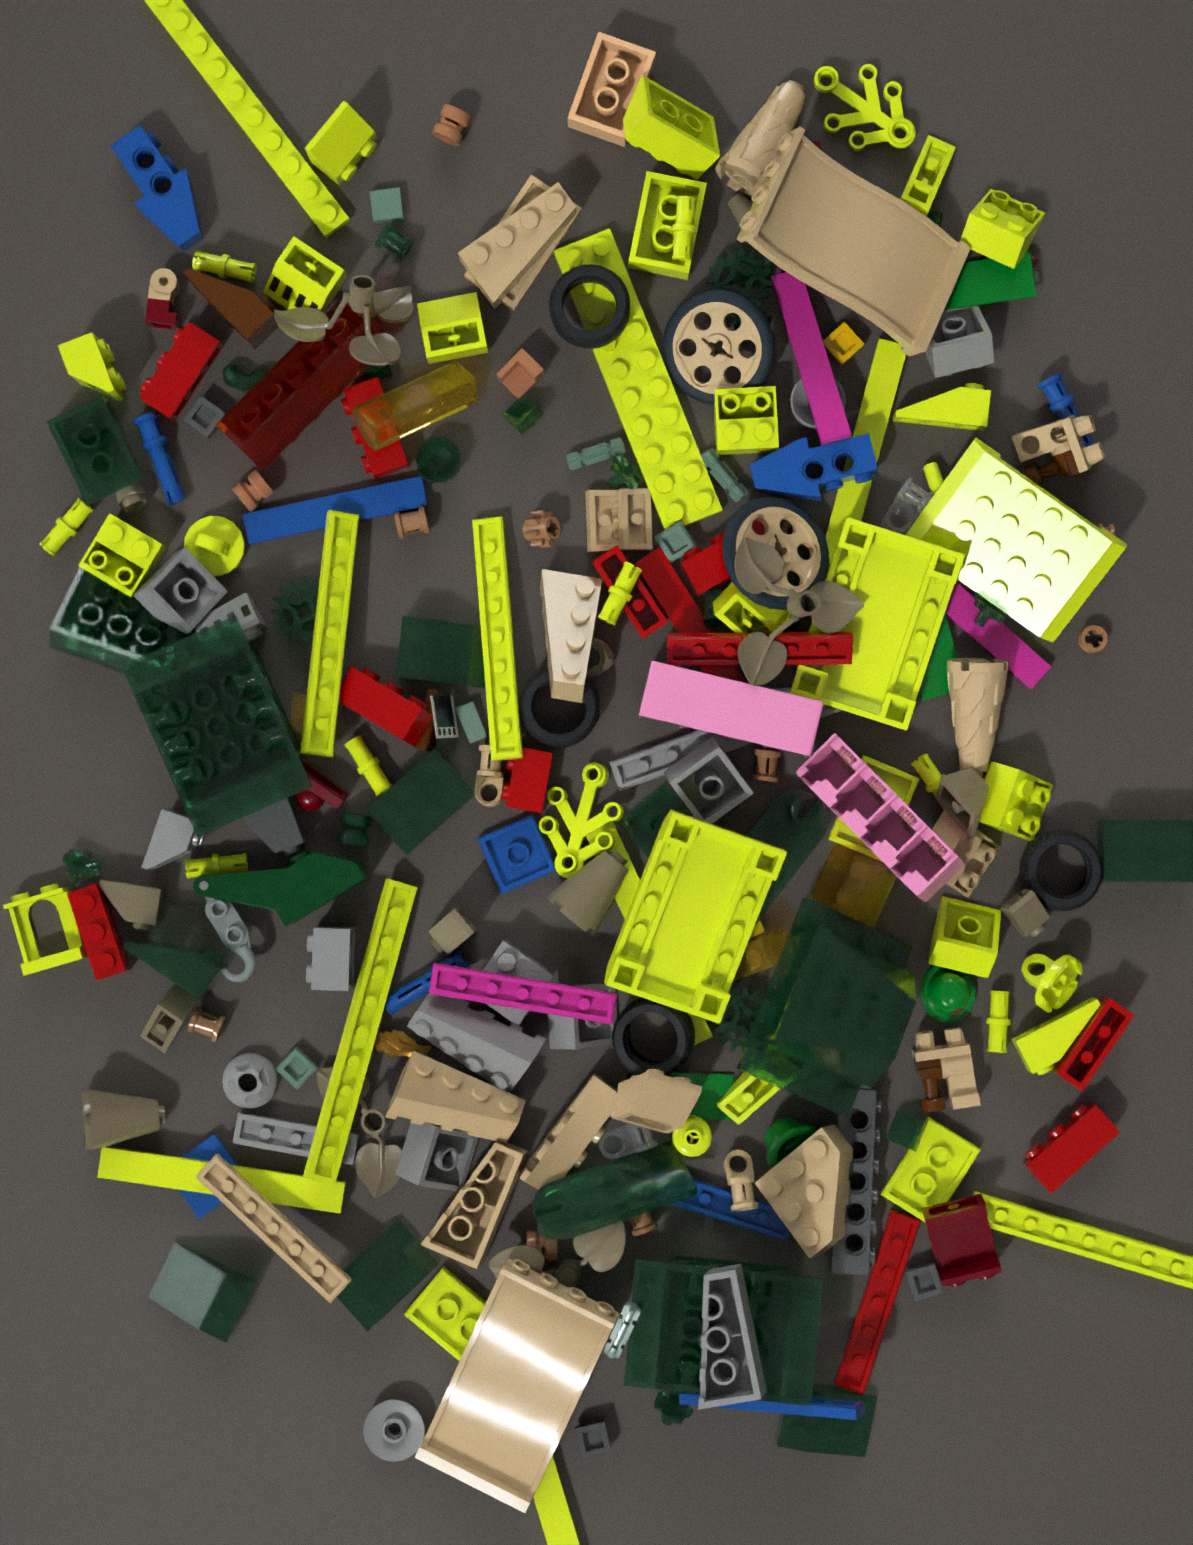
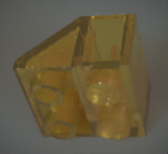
[809,844,897,928]

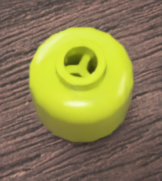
[672,1115,712,1157]

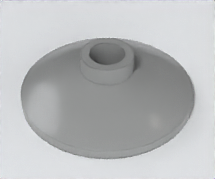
[363,1399,425,1462]

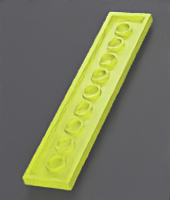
[553,228,723,530]

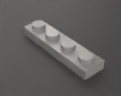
[232,1112,359,1165]

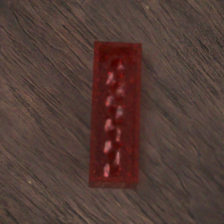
[216,298,386,471]

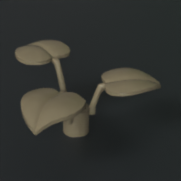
[274,275,414,366]
[734,537,864,686]
[317,1067,402,1198]
[489,1217,626,1288]

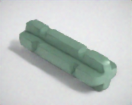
[566,437,625,470]
[701,448,748,503]
[603,1302,641,1359]

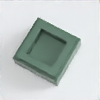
[369,187,404,223]
[654,520,697,563]
[275,1046,319,1090]

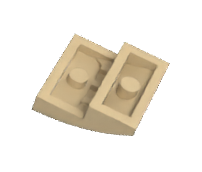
[585,488,653,552]

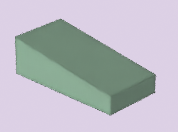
[455,701,488,744]

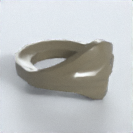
[586,637,614,677]

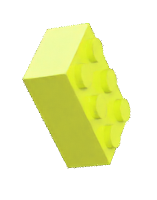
[628,171,707,280]

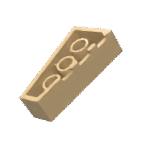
[458,182,576,309]
[540,569,602,703]
[385,1051,526,1143]
[421,1141,529,1269]

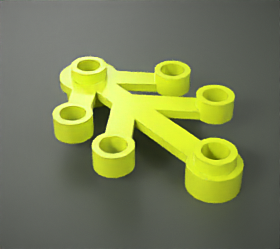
[814,64,916,151]
[539,762,624,878]

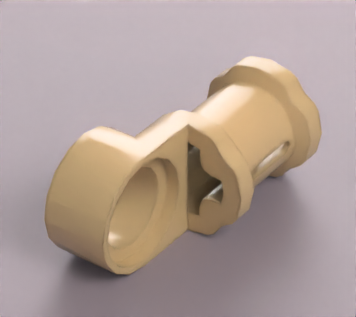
[475,745,504,807]
[723,1150,758,1211]

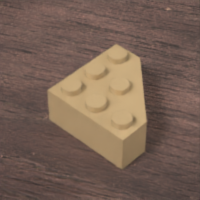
[755,1124,853,1259]

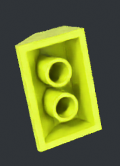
[623,75,720,180]

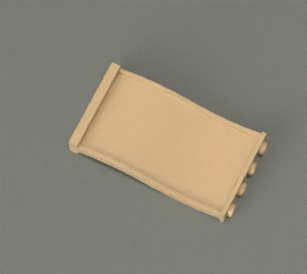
[737,126,971,357]
[415,1258,620,1513]

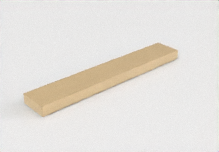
[196,1154,353,1303]

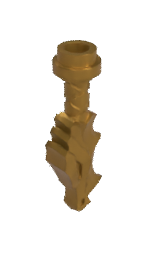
[342,1026,431,1059]

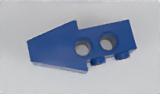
[110,125,204,252]
[750,434,879,501]

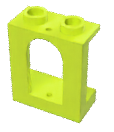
[3,883,88,976]

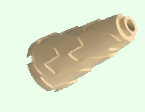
[715,80,806,198]
[946,658,1008,777]

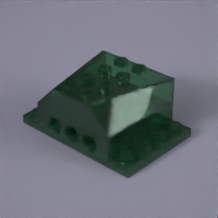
[121,615,313,837]
[737,897,917,1117]
[624,1254,823,1406]

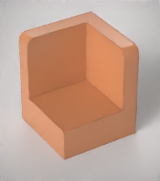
[496,348,544,399]

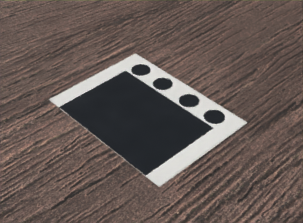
[430,695,459,739]

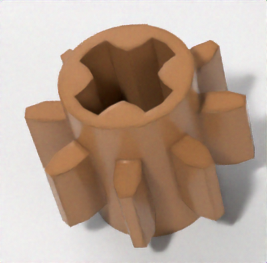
[522,510,561,548]

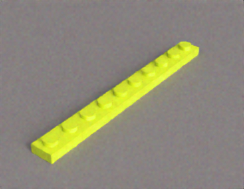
[144,0,350,238]
[303,879,417,1185]

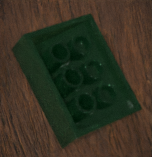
[49,567,187,688]

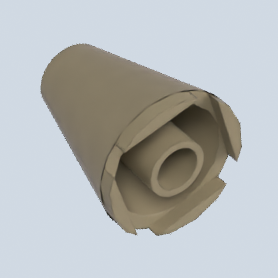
[546,850,628,936]
[82,1089,165,1151]

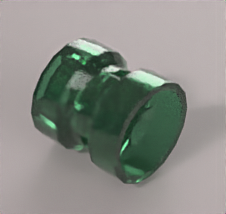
[338,813,372,847]

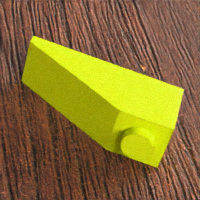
[900,135,956,216]
[893,383,991,431]
[1011,997,1100,1075]
[717,1033,804,1125]

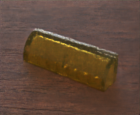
[352,361,478,451]

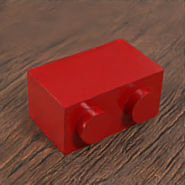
[501,747,553,813]

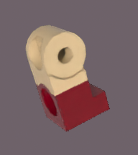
[145,268,181,330]

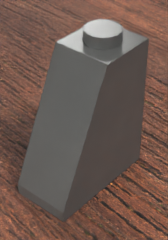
[221,774,307,857]

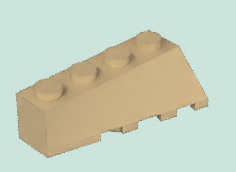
[520,1073,617,1196]

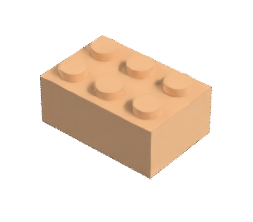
[567,31,656,147]

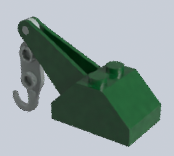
[193,850,370,983]

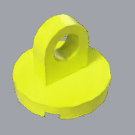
[184,516,246,577]
[1021,954,1083,1013]

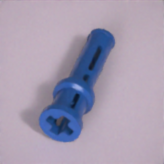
[1037,372,1094,447]
[133,411,187,506]
[385,949,471,1015]

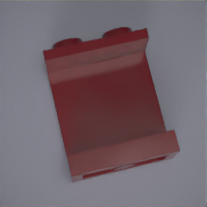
[922,1194,1002,1287]

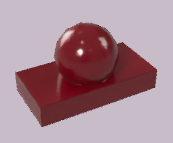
[288,761,350,811]

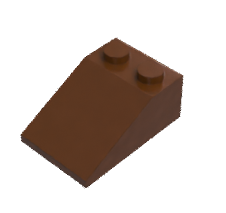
[183,268,279,349]

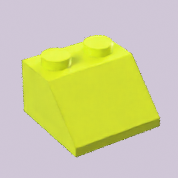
[305,101,377,185]
[928,896,1001,978]

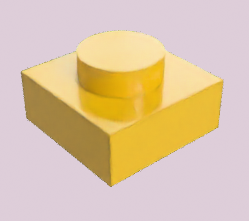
[823,322,865,366]

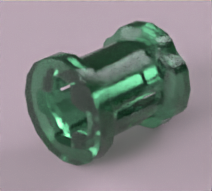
[375,223,415,262]

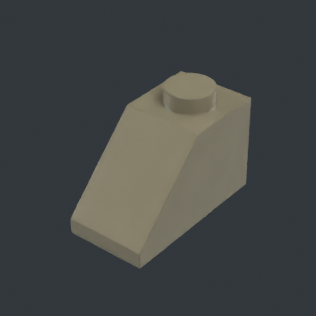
[936,767,989,838]
[99,879,166,930]
[999,888,1050,937]
[428,907,477,954]
[140,981,202,1054]

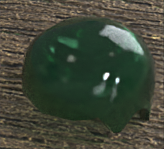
[415,437,462,483]

